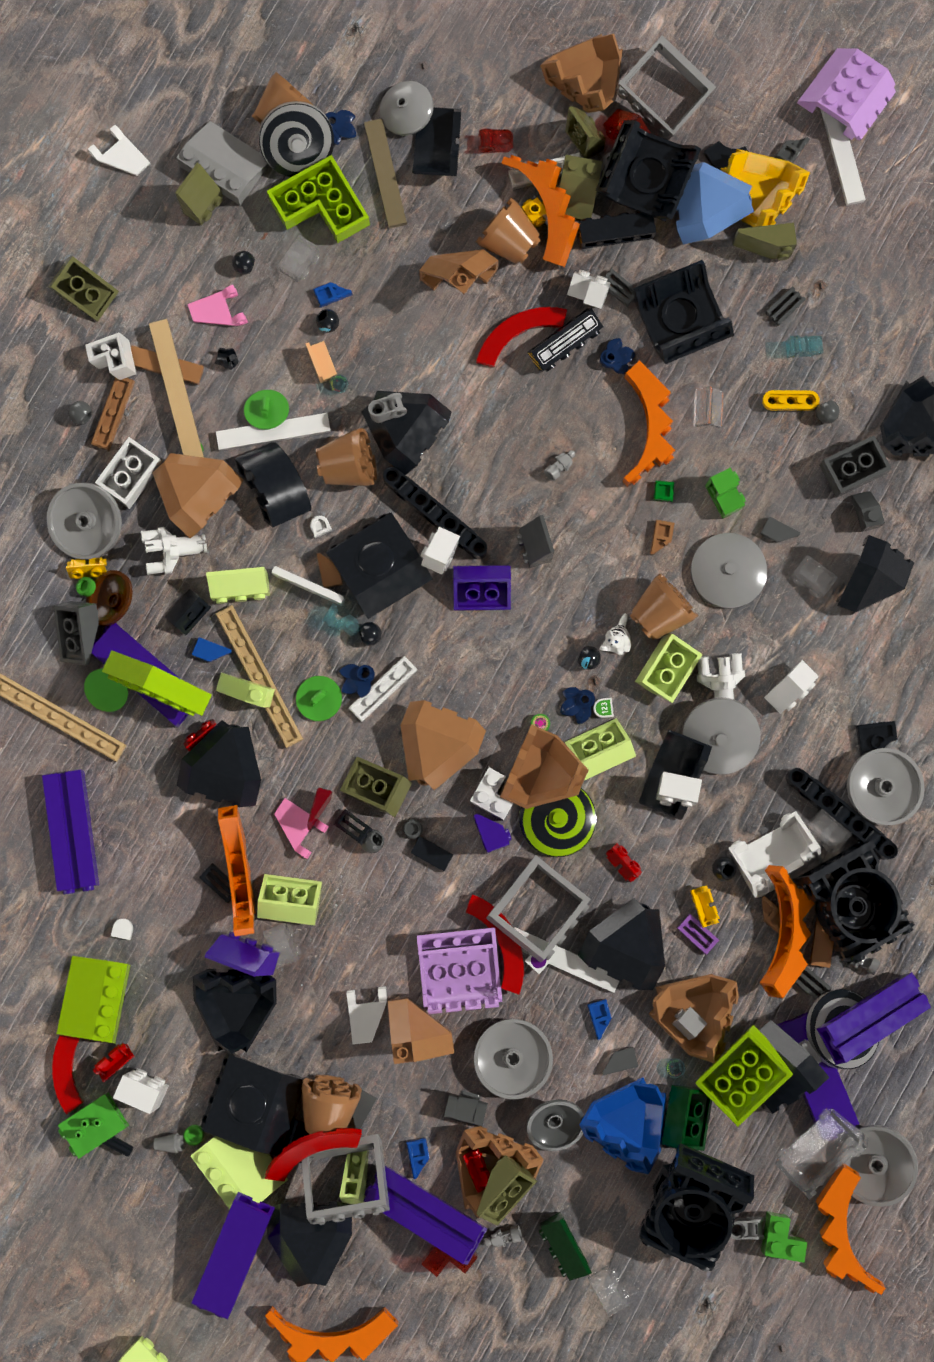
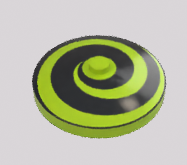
[519,788,596,857]

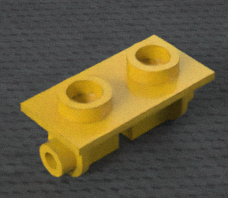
[66,557,107,579]
[690,885,720,928]

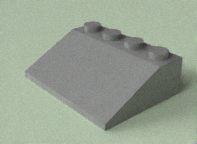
[176,121,269,206]

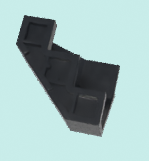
[880,375,934,457]
[361,391,452,475]
[836,535,914,615]
[177,720,261,808]
[578,898,665,990]
[193,969,277,1055]
[759,1020,830,1114]
[267,1201,352,1287]

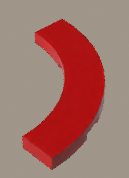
[476,307,567,367]
[466,894,524,995]
[52,1035,83,1115]
[265,1128,362,1182]

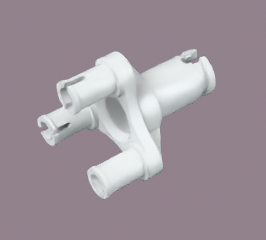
[141,527,207,575]
[696,653,745,699]

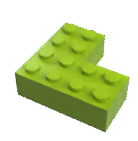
[267,155,370,243]
[102,650,212,716]

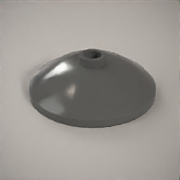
[526,1099,584,1151]

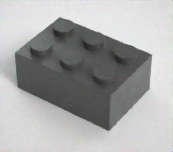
[819,435,892,498]

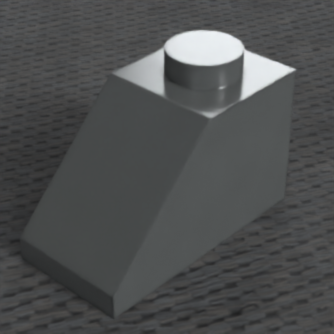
[852,491,885,532]

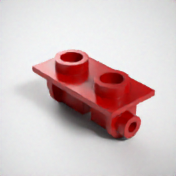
[183,719,216,751]
[605,843,642,883]
[92,1043,134,1082]
[462,1149,490,1193]

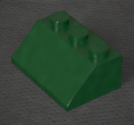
[662,1085,712,1151]
[539,1212,592,1281]

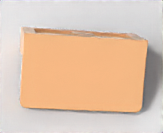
[305,341,337,383]

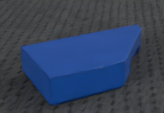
[313,282,353,308]
[192,637,232,662]
[587,999,612,1040]
[406,1138,430,1179]

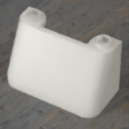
[728,811,822,898]

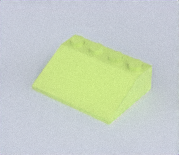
[191,1136,288,1209]

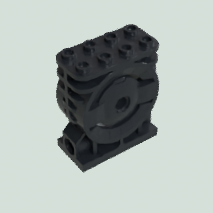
[794,840,915,964]
[639,1143,754,1271]

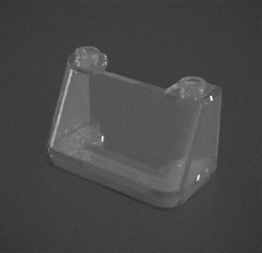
[775,1108,868,1200]

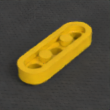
[762,390,820,411]

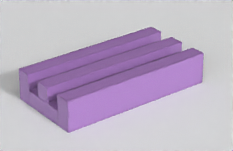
[677,914,719,955]

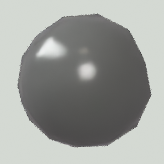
[68,401,93,425]
[816,401,840,424]
[360,829,384,853]

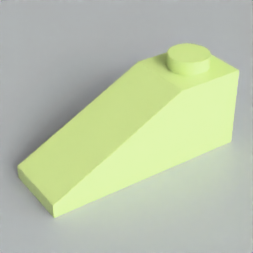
[216,673,275,707]
[339,1150,369,1205]

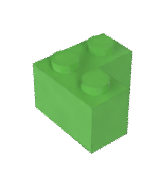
[705,468,746,519]
[761,1211,807,1263]

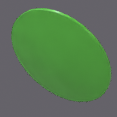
[244,390,289,430]
[84,668,128,712]
[296,676,342,721]

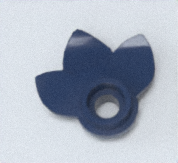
[325,110,356,145]
[600,338,635,374]
[339,664,375,698]
[560,687,595,724]

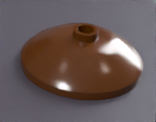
[86,570,133,626]

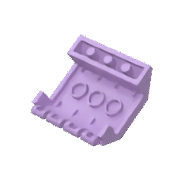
[797,48,896,140]
[417,928,502,1014]

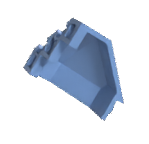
[676,162,754,245]

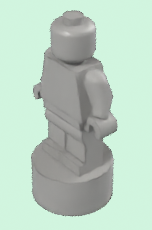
[544,450,575,481]
[850,955,881,975]
[483,1225,522,1247]

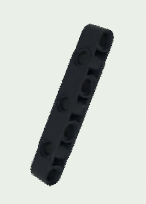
[383,467,487,559]
[786,768,898,860]

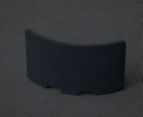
[412,107,462,176]
[235,442,312,528]
[639,730,712,820]

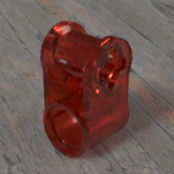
[478,129,514,153]

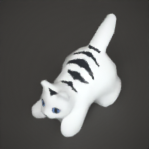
[599,613,631,655]

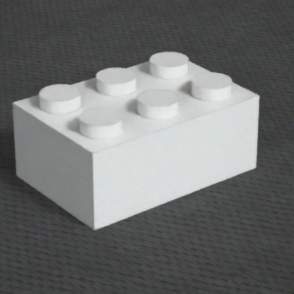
[95,437,162,509]
[113,1068,169,1114]

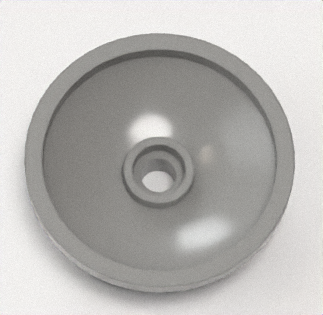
[380,81,433,136]

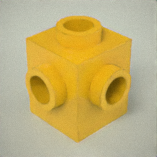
[522,197,547,227]

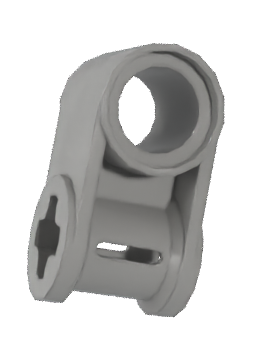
[368,393,407,423]
[731,1216,765,1240]

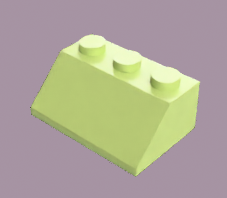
[206,567,270,604]
[635,633,703,703]
[565,718,636,780]
[257,874,322,925]
[118,1336,168,1362]

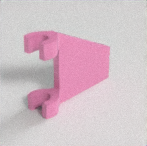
[187,285,248,326]
[274,798,329,859]

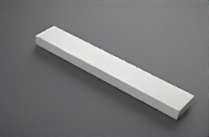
[821,109,866,206]
[216,413,331,451]
[514,927,619,993]

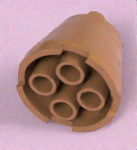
[252,72,313,123]
[475,197,541,264]
[316,428,377,486]
[630,573,698,640]
[302,1075,362,1134]

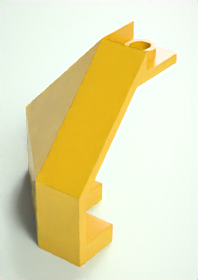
[720,149,810,227]

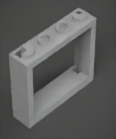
[615,35,716,140]
[486,855,591,963]
[302,1134,390,1225]

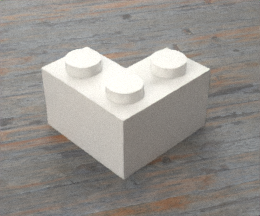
[567,270,611,309]
[85,332,136,380]
[421,527,460,574]
[764,660,819,714]
[470,767,513,821]
[656,772,702,807]

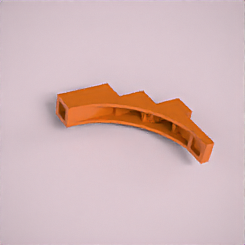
[502,155,580,267]
[622,360,675,487]
[218,805,255,937]
[760,865,815,998]
[816,1161,886,1295]
[265,1306,399,1362]

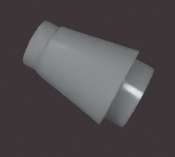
[154,1133,184,1154]

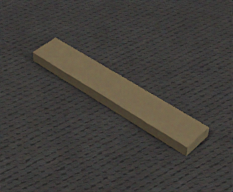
[364,118,407,229]

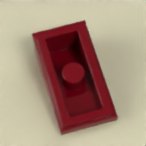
[307,787,332,830]

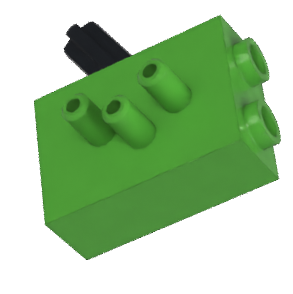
[58,1092,134,1159]

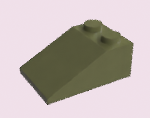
[565,106,606,159]
[559,155,603,220]
[175,162,223,226]
[732,223,797,261]
[48,256,119,322]
[340,757,412,817]
[476,1155,537,1225]

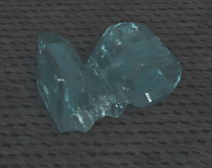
[786,335,824,358]
[323,603,360,636]

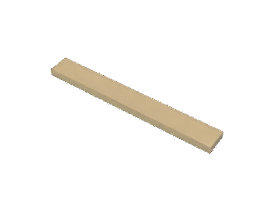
[149,319,204,457]
[216,605,304,748]
[0,673,127,762]

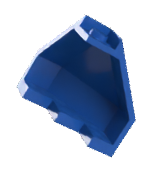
[579,1077,666,1174]

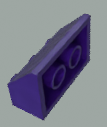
[453,565,511,610]
[473,814,512,854]
[205,931,280,977]

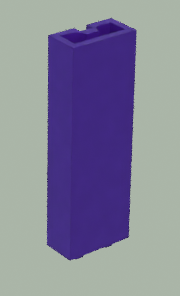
[92,623,188,727]
[42,769,99,895]
[817,972,931,1065]
[776,1011,859,1140]
[363,1166,488,1265]
[191,1192,275,1319]

